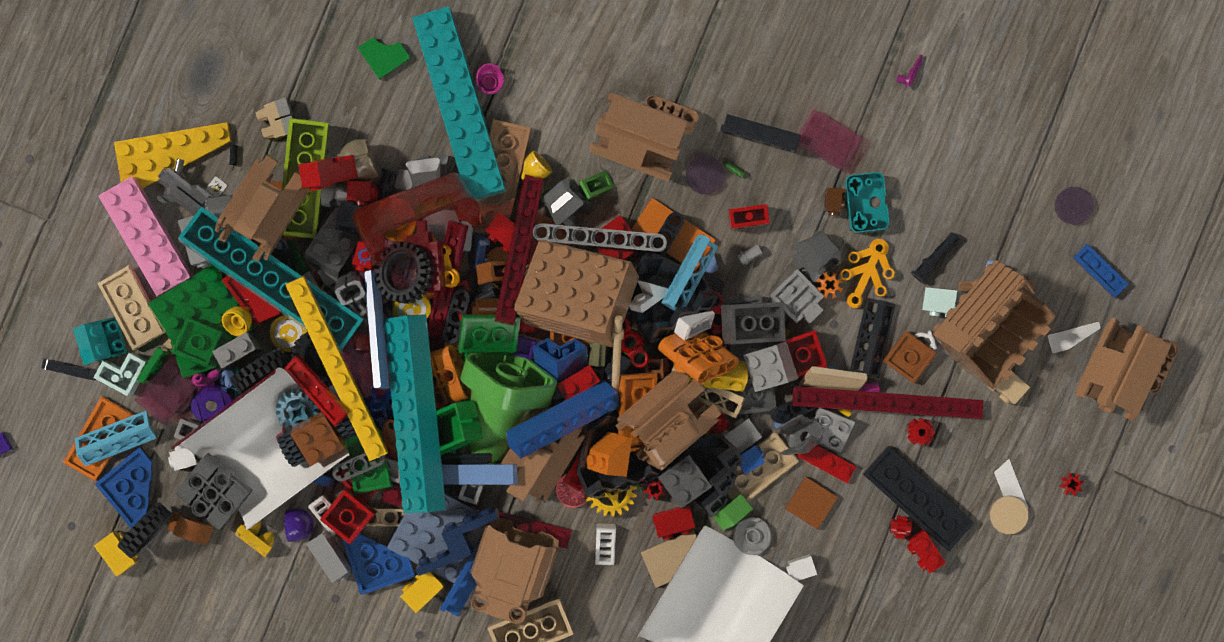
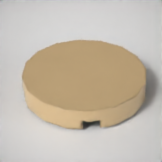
[989,496,1028,534]

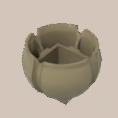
[338,139,378,182]

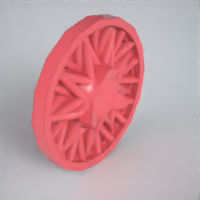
[555,473,588,508]

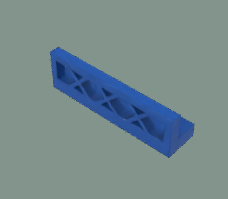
[440,540,481,617]

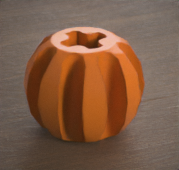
[816,271,843,299]

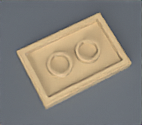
[799,366,867,391]
[641,530,696,588]

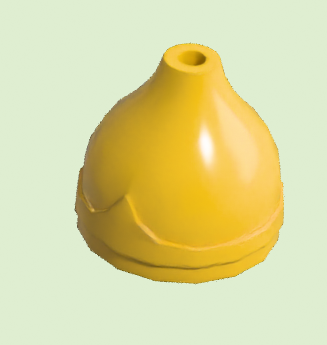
[521,151,552,180]
[222,306,252,336]

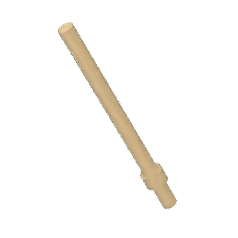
[611,316,624,412]

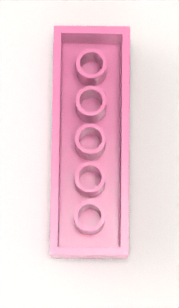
[98,177,193,296]

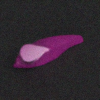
[897,55,923,88]

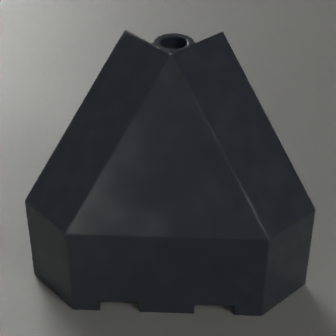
[633,252,718,342]
[576,410,662,499]
[666,433,743,518]

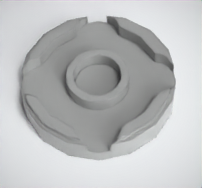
[733,517,772,555]

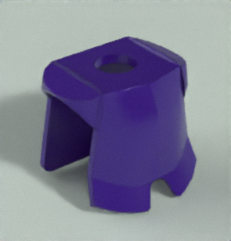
[191,381,232,421]

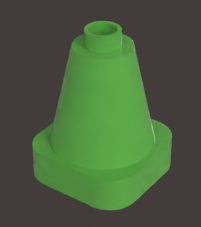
[460,353,557,464]

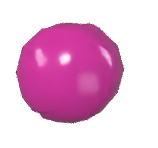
[475,63,504,95]

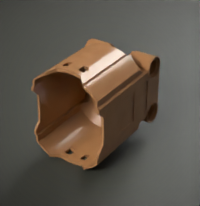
[471,518,559,624]

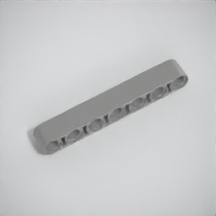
[533,224,667,252]

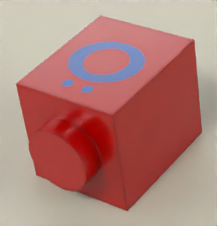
[352,241,378,273]

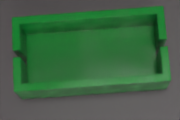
[436,400,483,456]

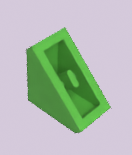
[579,170,614,201]
[713,493,753,531]

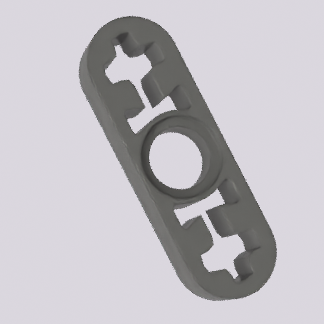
[333,453,387,481]

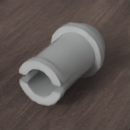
[737,244,763,265]

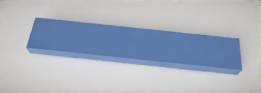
[365,271,389,389]
[442,464,518,485]

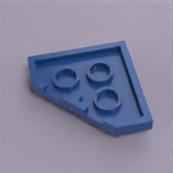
[95,447,153,528]
[342,534,416,595]

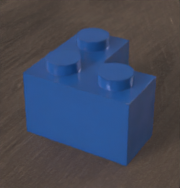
[533,338,588,382]

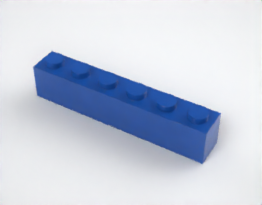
[506,380,619,458]

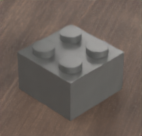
[658,453,712,509]

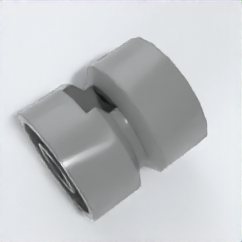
[321,183,347,208]

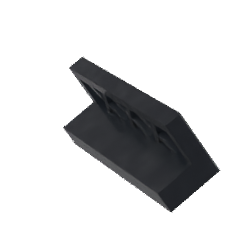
[720,114,801,154]
[850,297,896,379]

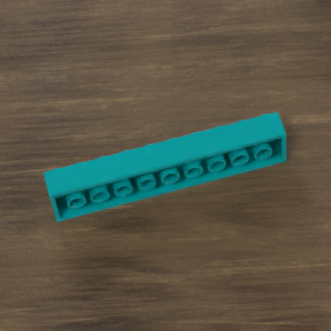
[412,6,507,203]
[178,206,363,351]
[384,314,446,513]

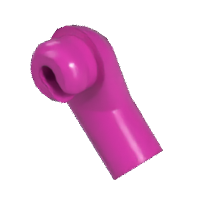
[192,369,220,387]
[859,381,879,392]

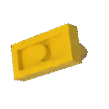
[235,520,274,558]

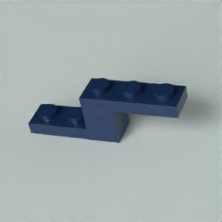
[415,507,500,576]

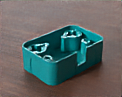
[844,172,889,233]

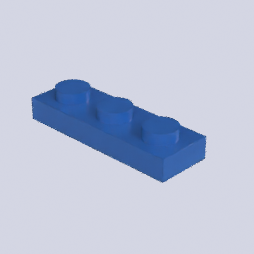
[1073,244,1128,298]

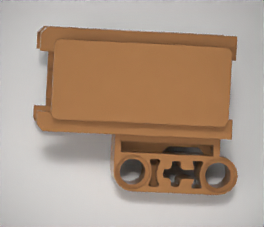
[589,93,699,182]
[215,154,309,262]
[1076,317,1179,421]
[616,371,721,470]
[501,406,586,502]

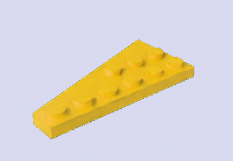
[114,122,232,189]

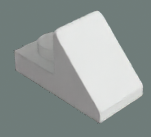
[629,281,668,313]

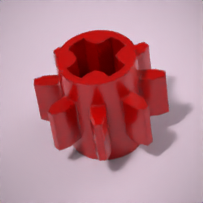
[708,413,729,434]
[1059,472,1084,496]
[643,479,665,501]
[890,515,912,539]

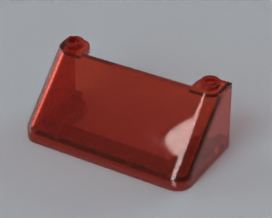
[353,173,481,266]

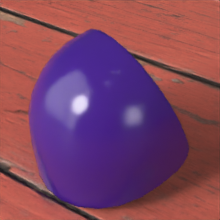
[285,508,314,542]

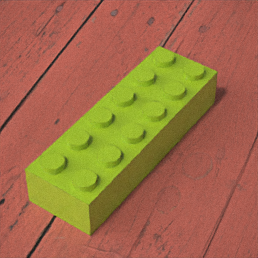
[282,118,330,238]

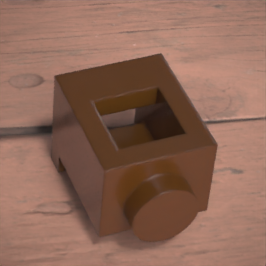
[824,187,846,216]

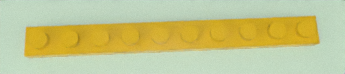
[286,276,388,461]

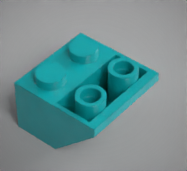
[73,317,128,366]

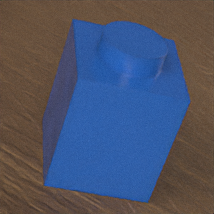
[740,445,766,475]

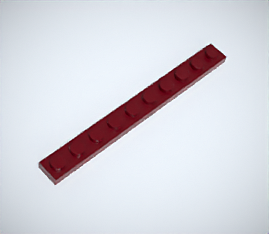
[792,386,984,419]
[381,484,572,549]

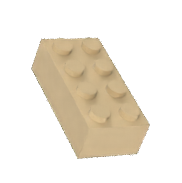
[487,596,574,642]

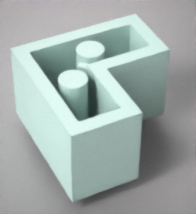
[922,287,967,317]
[94,353,148,396]

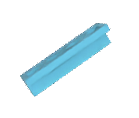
[661,235,718,311]
[75,411,157,466]

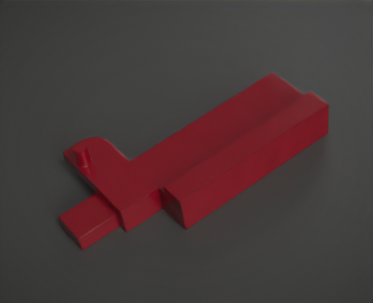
[406,220,446,294]

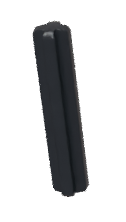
[441,453,493,465]

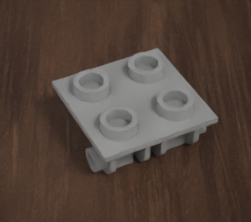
[805,408,855,454]

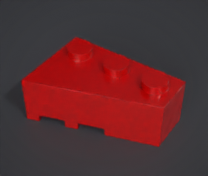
[298,155,358,191]

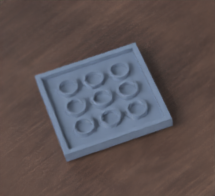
[387,492,488,583]

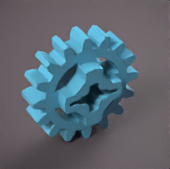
[275,389,318,428]

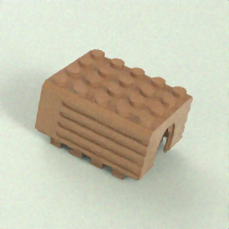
[514,240,639,348]
[932,260,1055,389]

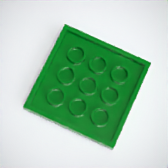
[147,265,255,370]

